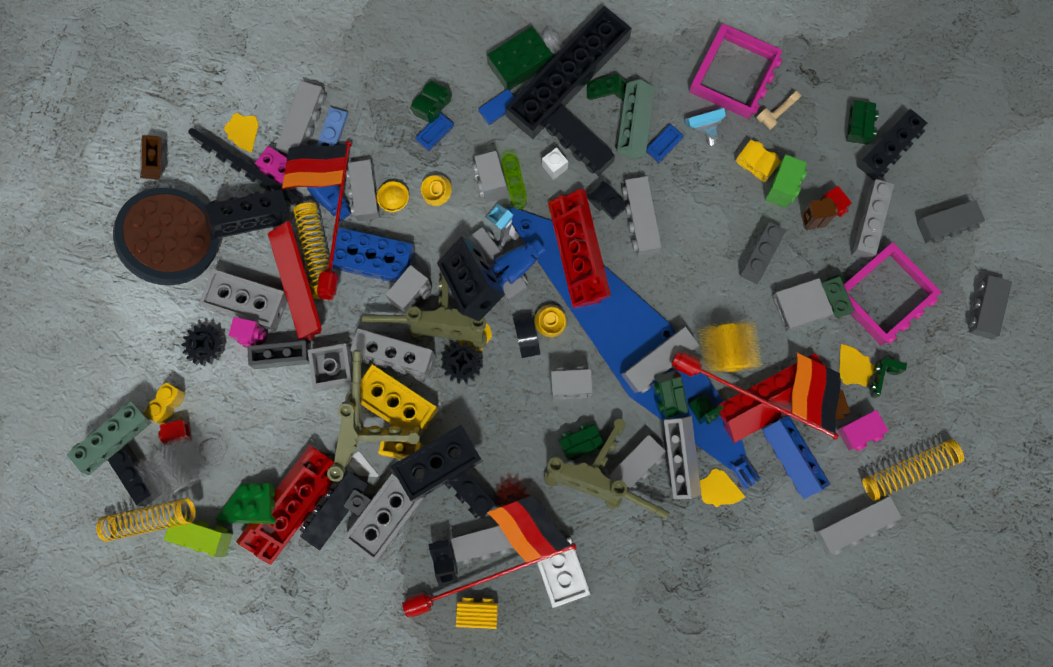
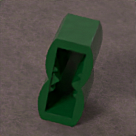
[410,80,452,123]

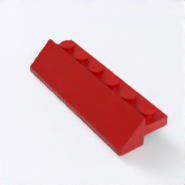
[548,189,611,308]
[267,221,322,342]
[715,353,823,443]
[236,445,334,565]

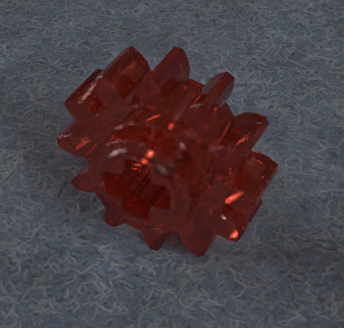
[495,481,530,507]

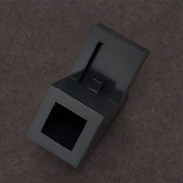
[587,182,627,220]
[513,313,540,358]
[428,540,458,586]

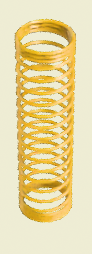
[293,202,329,299]
[862,439,965,501]
[96,498,196,542]

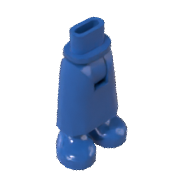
[307,185,352,221]
[490,240,545,291]

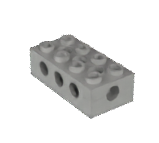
[199,269,287,332]
[350,329,436,380]
[343,474,426,563]

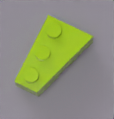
[164,515,233,557]

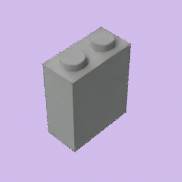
[773,278,833,332]

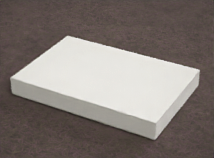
[537,537,590,608]

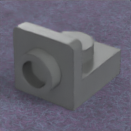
[344,490,372,516]

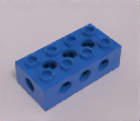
[332,228,415,283]

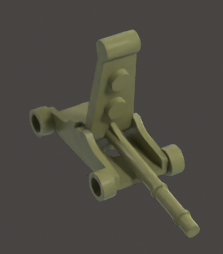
[362,270,487,349]
[327,350,422,482]
[544,419,670,519]

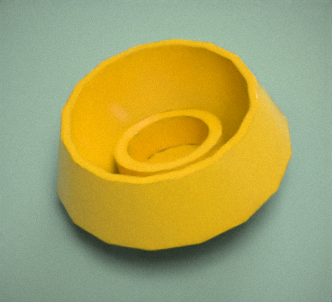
[421,174,452,206]
[377,181,409,212]
[534,304,567,338]

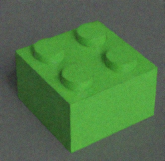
[765,154,808,208]

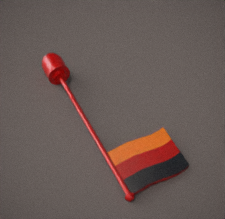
[282,141,352,300]
[671,351,841,440]
[402,495,576,617]

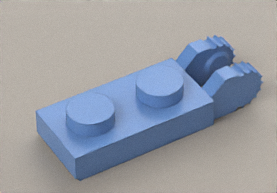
[317,107,348,146]

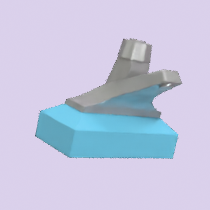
[685,108,726,146]
[486,204,519,247]

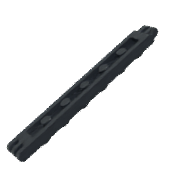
[188,128,303,206]

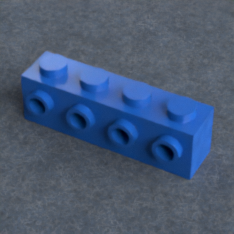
[762,416,830,499]

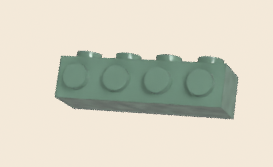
[617,79,655,160]
[67,401,152,476]

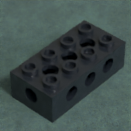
[205,189,288,240]
[437,236,505,321]
[391,425,483,503]

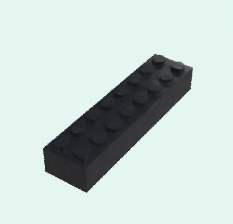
[505,6,632,139]

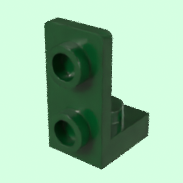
[587,74,628,101]
[822,273,855,318]
[870,357,907,398]
[688,394,724,425]

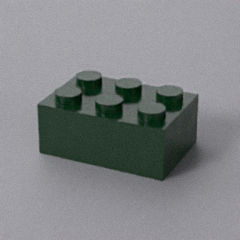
[486,26,553,91]

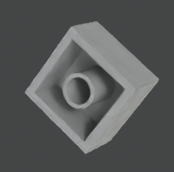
[472,151,507,203]
[385,265,432,315]
[308,343,353,391]
[551,366,592,401]

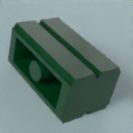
[847,100,879,145]
[652,370,688,418]
[558,423,604,462]

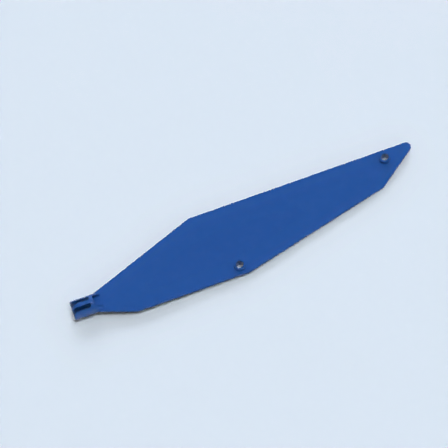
[505,207,761,490]

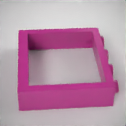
[689,23,783,119]
[844,242,942,346]

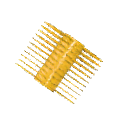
[698,320,763,375]

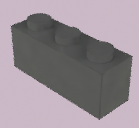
[917,200,985,244]
[740,221,786,284]
[969,275,1012,339]
[247,341,310,369]

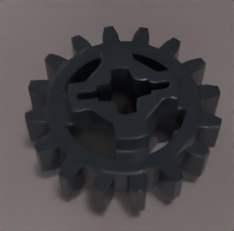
[181,324,225,366]
[441,342,483,384]

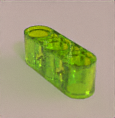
[502,154,527,210]

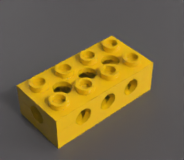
[360,364,438,435]

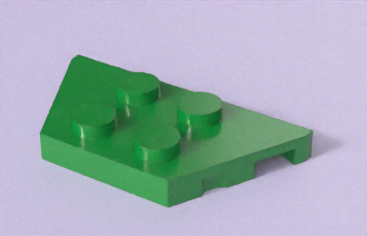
[216,483,276,524]

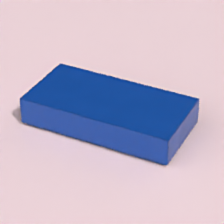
[478,89,515,125]
[415,113,454,151]
[646,124,684,163]

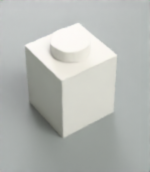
[542,148,568,180]

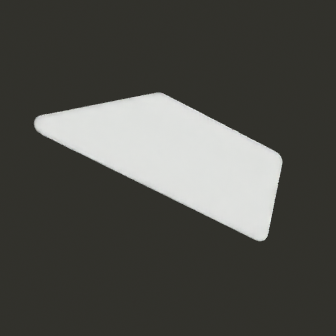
[349,451,378,477]

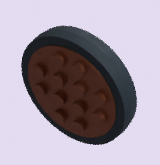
[113,188,219,286]

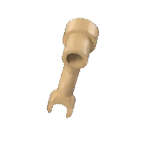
[756,91,802,130]

